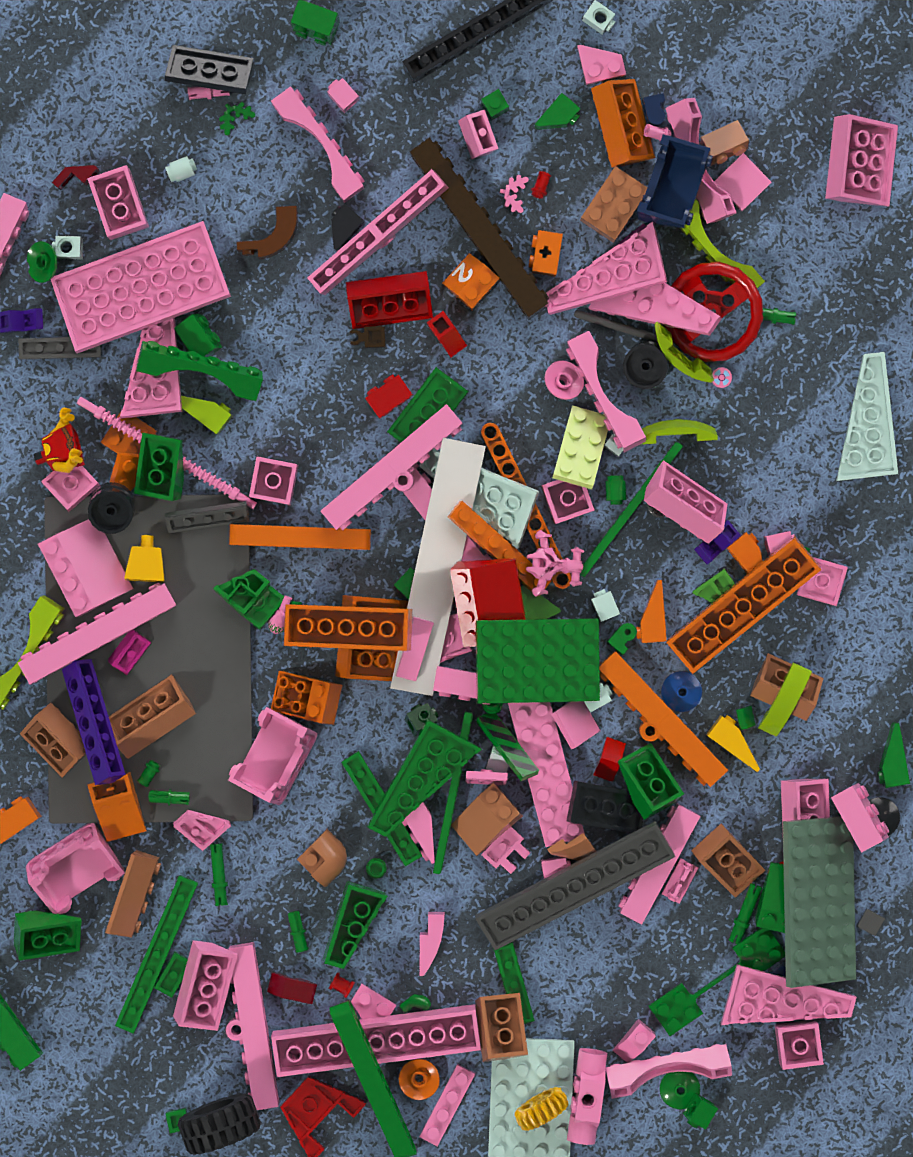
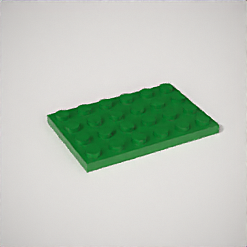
[476,619,600,704]

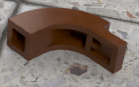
[237,206,298,259]

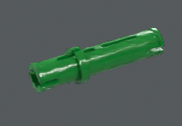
[210,843,228,906]
[728,883,762,944]

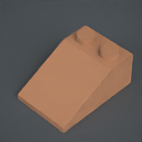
[451,783,523,856]
[691,823,765,898]

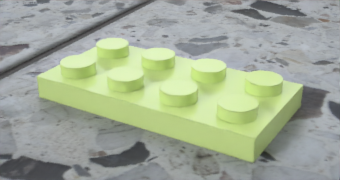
[552,405,608,489]

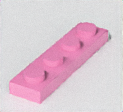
[419,1064,475,1147]

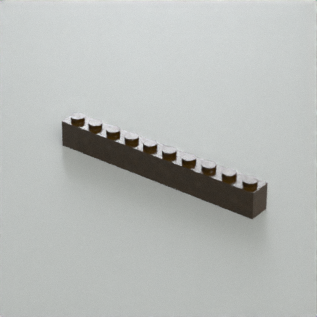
[409,137,549,320]

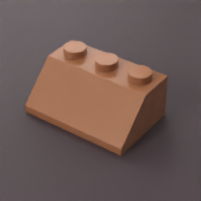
[750,653,824,721]
[20,703,86,778]
[475,993,528,1062]

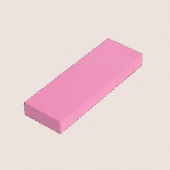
[396,616,434,681]

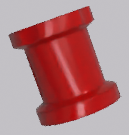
[328,972,355,998]

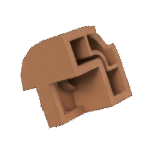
[297,829,347,887]

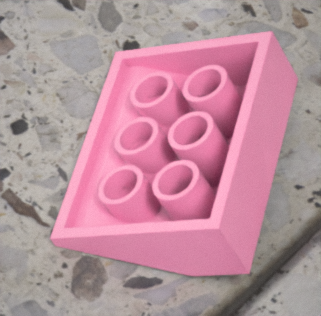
[825,114,898,207]
[38,519,134,617]

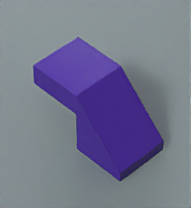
[0,308,43,333]
[694,520,741,564]

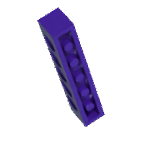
[62,659,126,785]

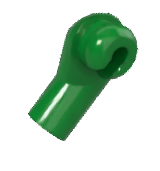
[399,994,431,1013]

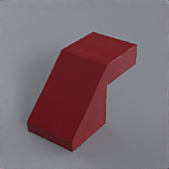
[52,165,100,190]
[267,972,317,1004]

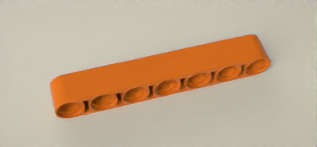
[229,524,371,550]

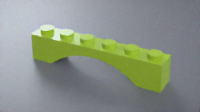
[680,199,765,289]
[0,595,65,710]

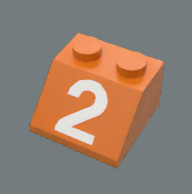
[442,253,500,310]

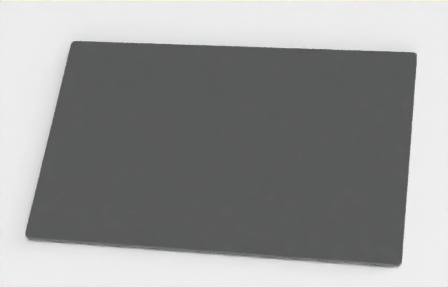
[44,494,253,824]

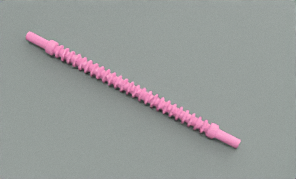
[77,397,257,509]

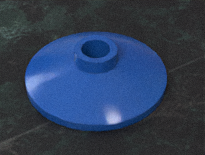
[661,671,702,712]

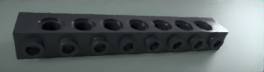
[402,0,553,84]

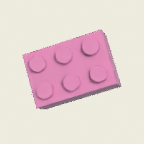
[87,165,149,240]
[831,783,889,853]

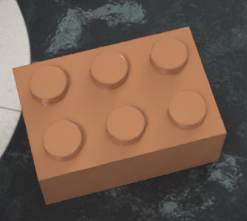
[580,166,647,243]

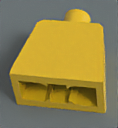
[125,535,165,583]

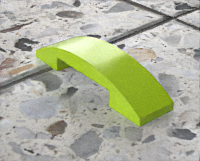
[654,321,714,383]
[642,419,718,444]
[758,663,812,736]

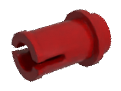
[531,171,551,199]

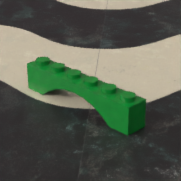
[136,341,263,401]

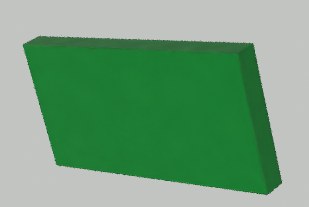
[387,367,469,442]

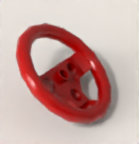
[665,262,763,362]

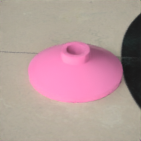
[545,361,584,400]

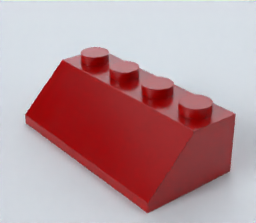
[346,271,433,329]

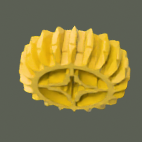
[514,1087,569,1131]

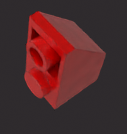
[427,311,467,358]

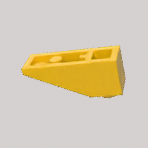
[706,715,760,772]

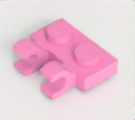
[481,827,530,874]

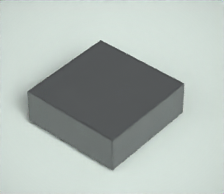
[856,908,885,936]

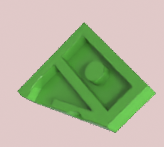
[692,568,736,603]

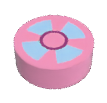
[712,367,732,388]

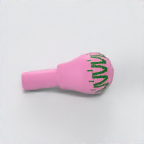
[268,595,292,634]

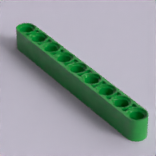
[329,1000,417,1157]

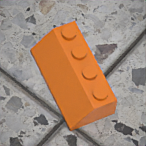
[591,79,655,168]

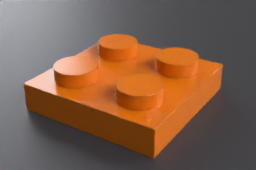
[101,409,158,454]

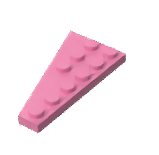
[588,283,722,336]
[120,317,182,418]

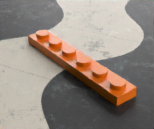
[447,501,552,597]

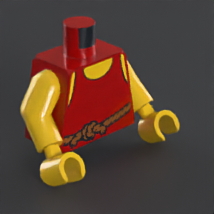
[33,407,85,473]

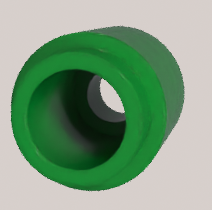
[605,475,627,505]

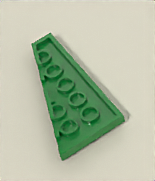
[367,719,482,837]

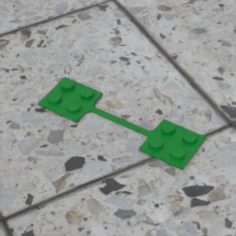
[649,928,785,1036]

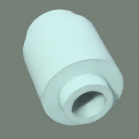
[165,156,197,182]

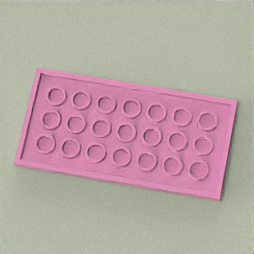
[51,221,231,353]

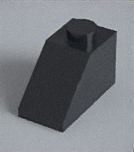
[331,204,364,252]

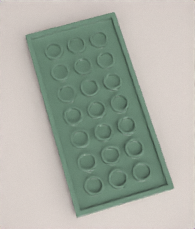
[783,816,856,988]

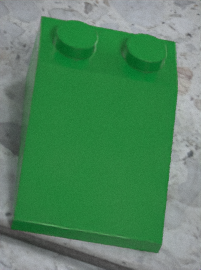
[134,433,184,501]
[618,743,684,820]
[755,862,785,933]
[14,910,82,961]

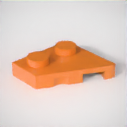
[109,452,139,491]

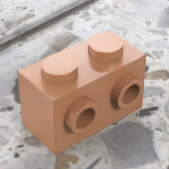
[700,120,749,166]

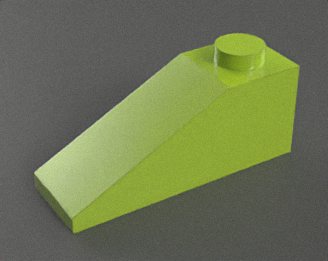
[181,396,233,435]

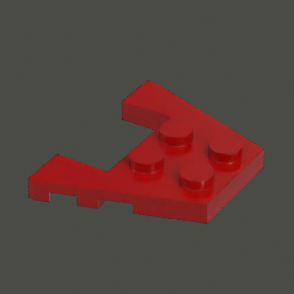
[280,1076,366,1157]

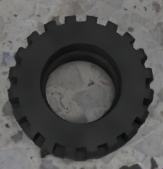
[178,1093,261,1155]

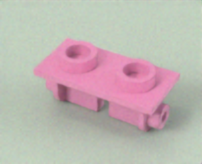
[662,858,699,904]

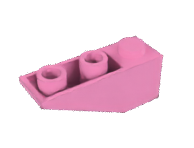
[402,801,435,864]

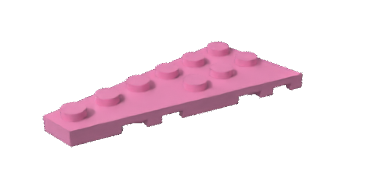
[546,222,667,315]
[721,965,857,1025]

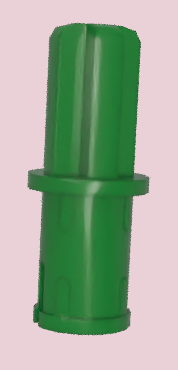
[148,789,190,806]
[288,911,308,953]

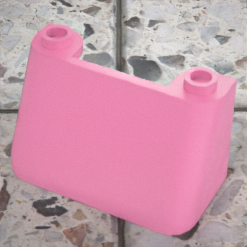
[228,707,317,805]
[26,823,125,914]

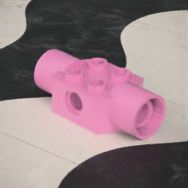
[567,1048,607,1145]

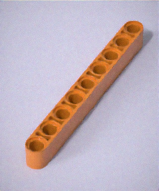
[481,423,571,589]

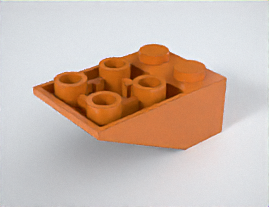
[271,671,342,725]
[88,772,147,842]

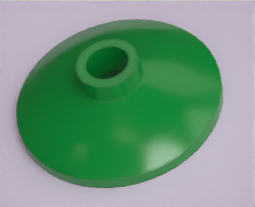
[27,241,57,283]
[660,1072,700,1109]

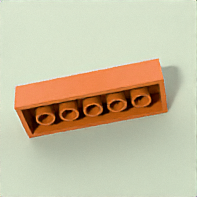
[284,604,413,651]

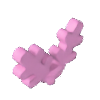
[500,175,529,213]

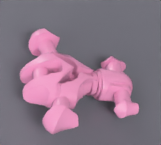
[526,530,584,597]

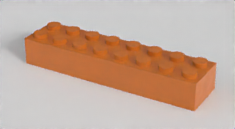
[666,536,821,674]

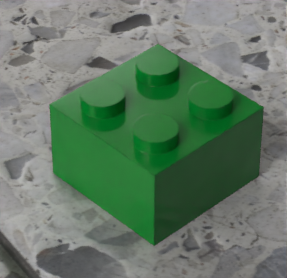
[291,0,340,46]

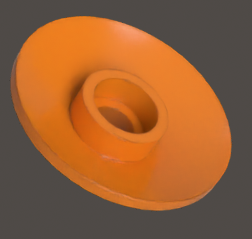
[399,1059,440,1100]

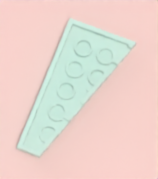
[836,352,898,481]
[420,449,539,549]

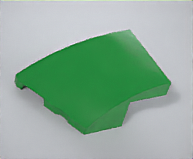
[213,569,284,631]

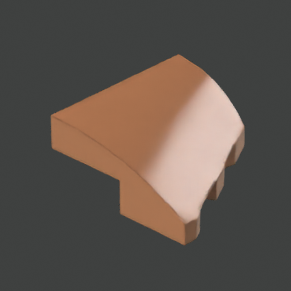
[547,833,597,861]

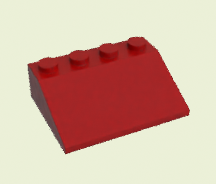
[450,558,526,647]

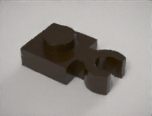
[350,326,385,348]

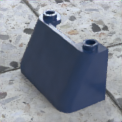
[637,134,713,228]

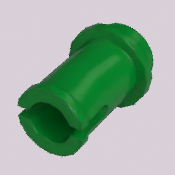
[137,760,160,787]

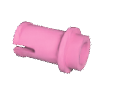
[644,124,671,141]

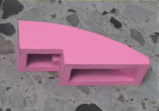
[420,912,445,976]

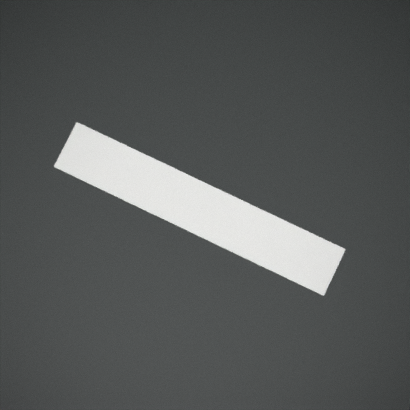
[390,438,486,696]

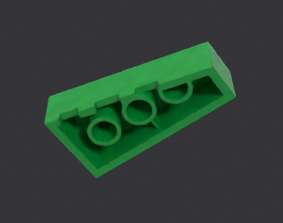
[322,881,388,969]

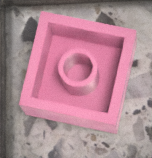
[249,457,299,505]
[541,480,594,524]
[774,1019,824,1070]

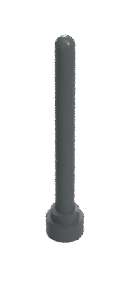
[574,310,658,342]

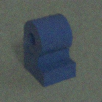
[642,93,665,127]

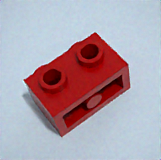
[365,374,413,419]

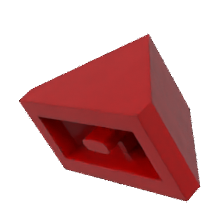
[593,737,626,782]

